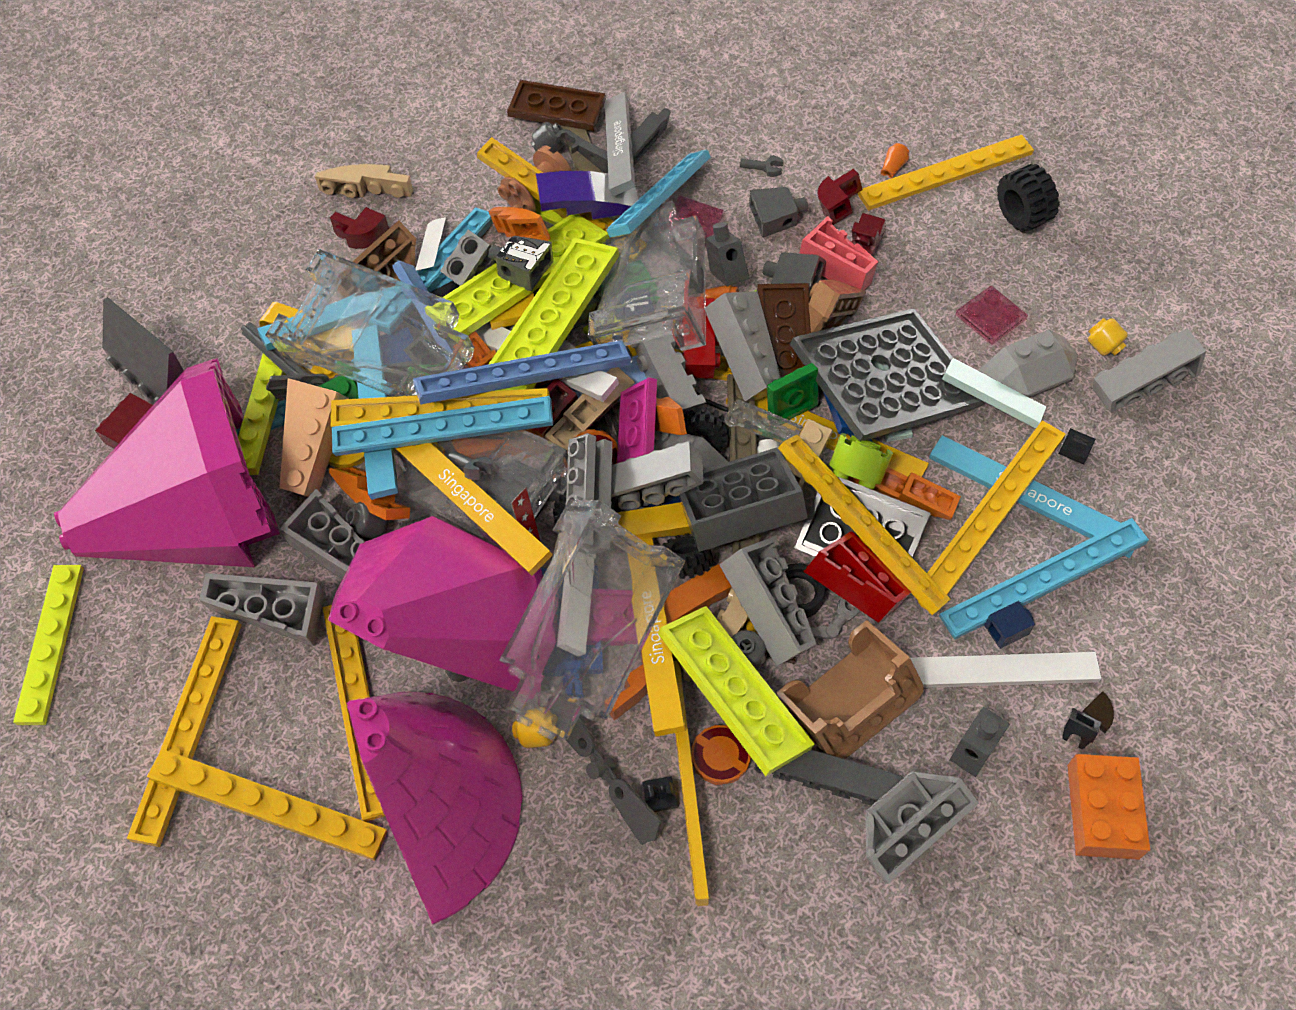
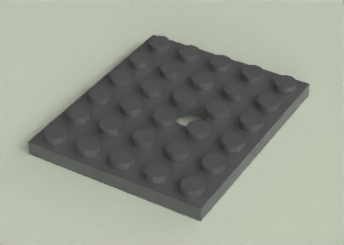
[790,308,984,441]

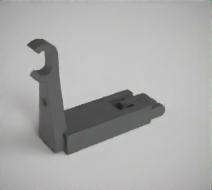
[555,108,671,173]

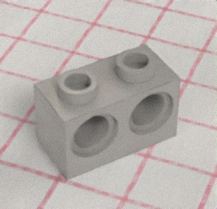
[440,230,494,286]

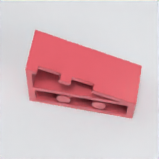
[799,216,878,291]

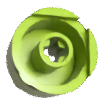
[829,433,893,489]

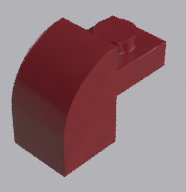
[817,168,863,225]
[330,207,389,249]
[851,213,886,256]

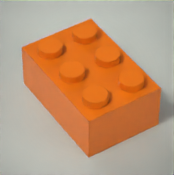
[1067,754,1150,860]

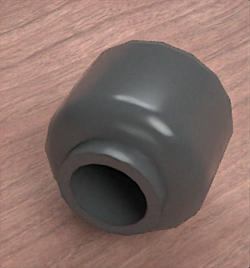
[531,122,565,154]
[345,502,389,540]
[732,630,767,670]

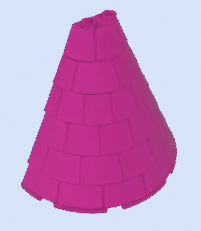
[347,692,522,925]

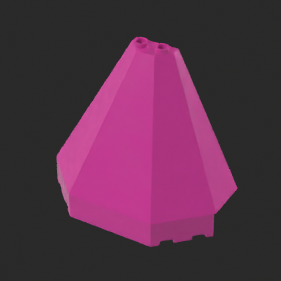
[54,358,280,568]
[328,516,558,697]

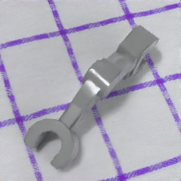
[811,598,860,640]

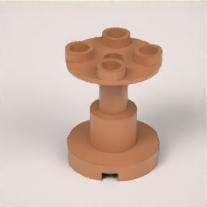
[497,146,572,213]

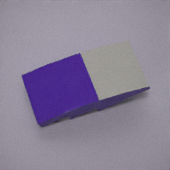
[536,171,638,219]

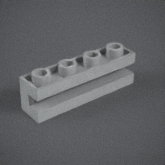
[564,433,612,555]

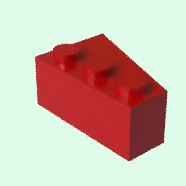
[681,298,720,378]
[803,531,911,623]

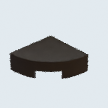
[1082,691,1114,733]

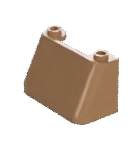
[776,620,924,759]

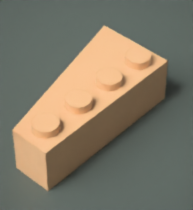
[279,378,349,497]

